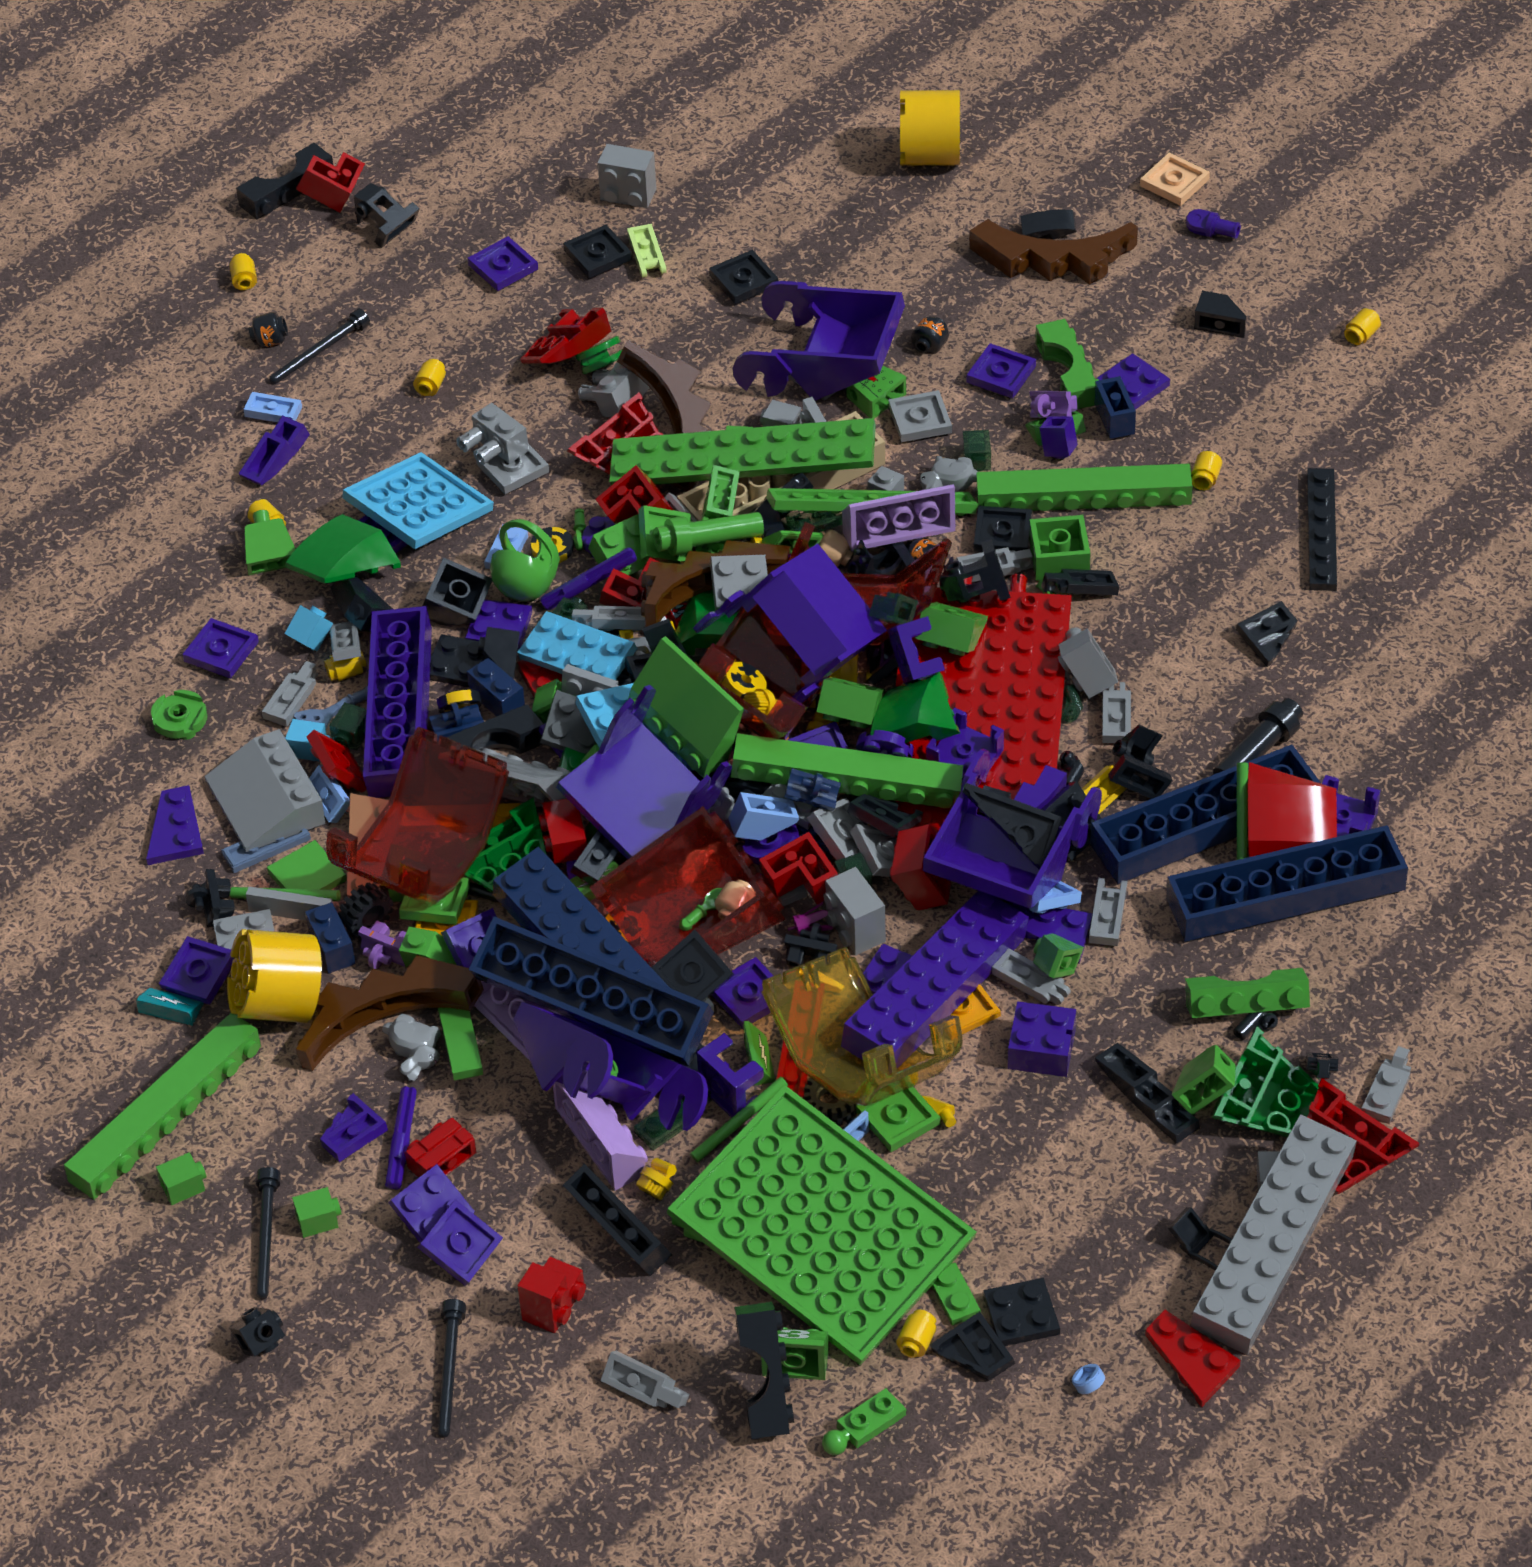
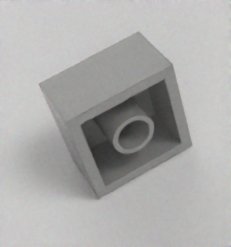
[598,144,657,208]
[823,867,886,956]

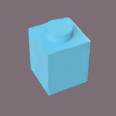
[284,605,333,651]
[285,719,330,762]

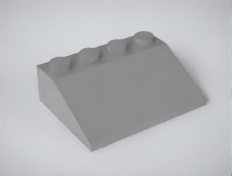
[204,729,325,852]
[439,748,570,809]

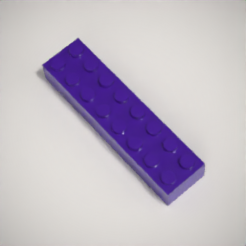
[363,606,432,798]
[841,890,1029,1077]

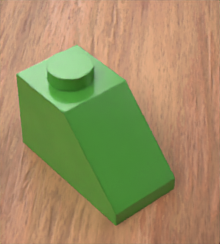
[399,926,456,968]
[1033,933,1084,978]

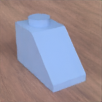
[728,792,799,841]

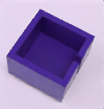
[1008,1001,1076,1077]

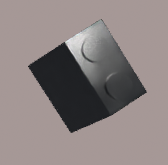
[422,557,493,626]

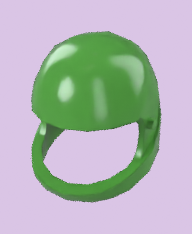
[490,519,560,602]

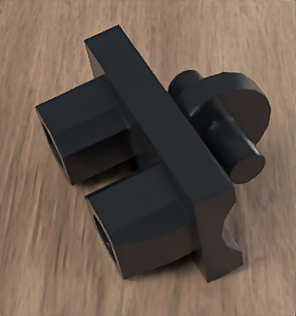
[185,869,235,927]
[784,923,840,973]

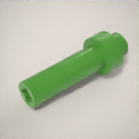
[653,512,764,556]

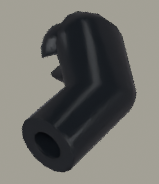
[1233,1012,1278,1040]

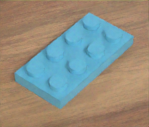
[517,611,637,680]

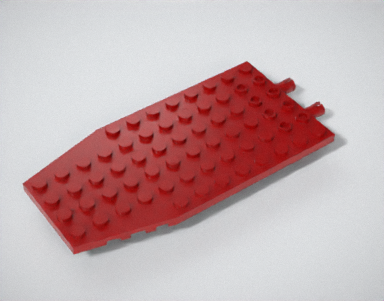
[894,574,1072,834]

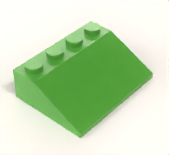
[628,636,744,778]

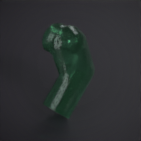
[1062,685,1083,722]

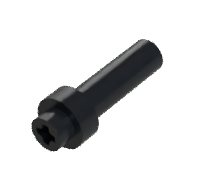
[1213,698,1303,775]

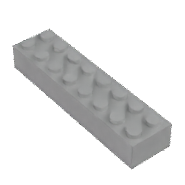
[1191,1114,1357,1355]

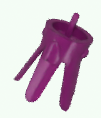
[788,901,833,937]

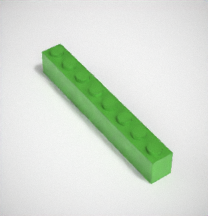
[976,464,1193,511]
[731,733,963,809]
[64,1013,261,1200]

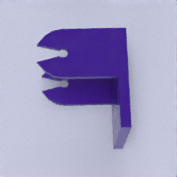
[556,685,732,868]

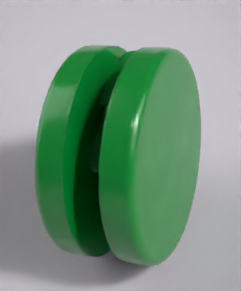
[575,335,622,374]

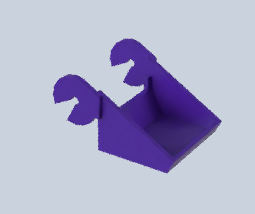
[732,281,905,401]
[693,543,887,726]
[923,749,1102,909]
[513,1001,708,1131]

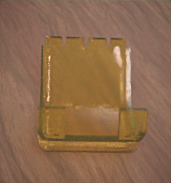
[761,947,963,1106]

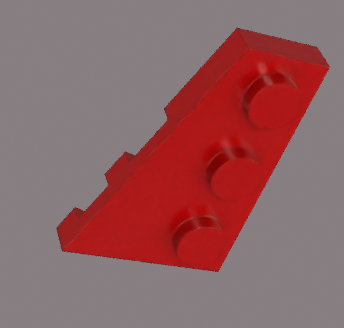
[1145,1309,1241,1408]

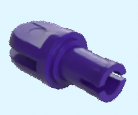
[1186,209,1241,239]

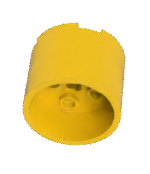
[900,90,960,166]
[227,929,322,1023]

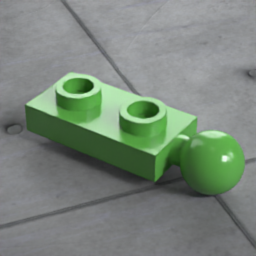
[822,1388,906,1456]

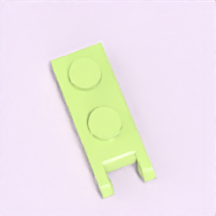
[627,224,667,278]

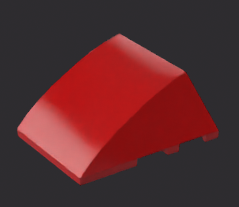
[520,307,611,364]
[567,392,663,475]
[1248,762,1337,857]
[1307,1079,1419,1194]

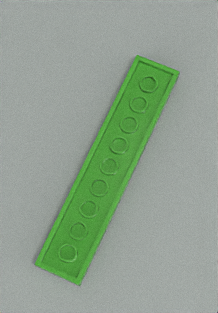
[609,418,876,485]

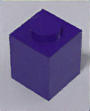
[1040,416,1078,459]

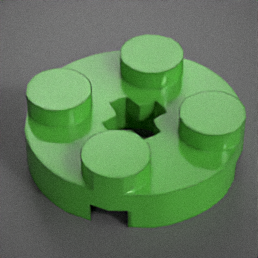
[151,690,208,740]

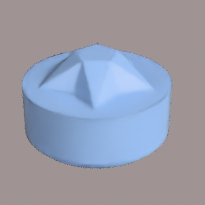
[1072,1364,1105,1394]

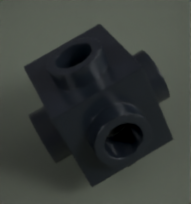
[229,1307,285,1357]

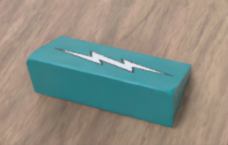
[136,988,204,1026]

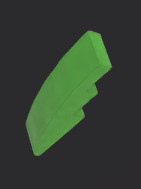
[695,465,740,553]
[438,1008,483,1080]

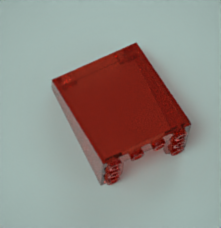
[589,806,786,967]

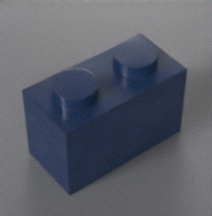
[1094,376,1136,439]
[467,658,525,717]
[305,902,355,974]

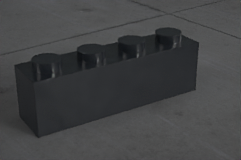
[563,1164,673,1276]

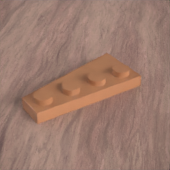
[347,793,406,897]

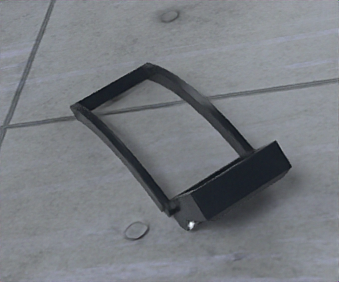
[1167,1207,1232,1270]

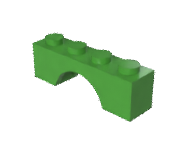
[1035,319,1099,409]
[1185,968,1310,1018]

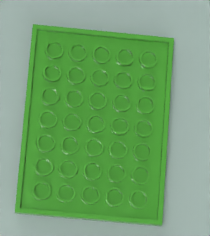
[667,1085,977,1366]

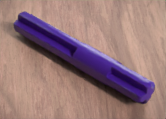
[540,548,637,610]
[385,1086,417,1190]

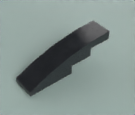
[1095,1042,1200,1143]

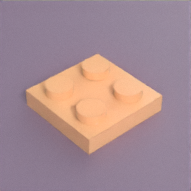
[1140,153,1210,206]

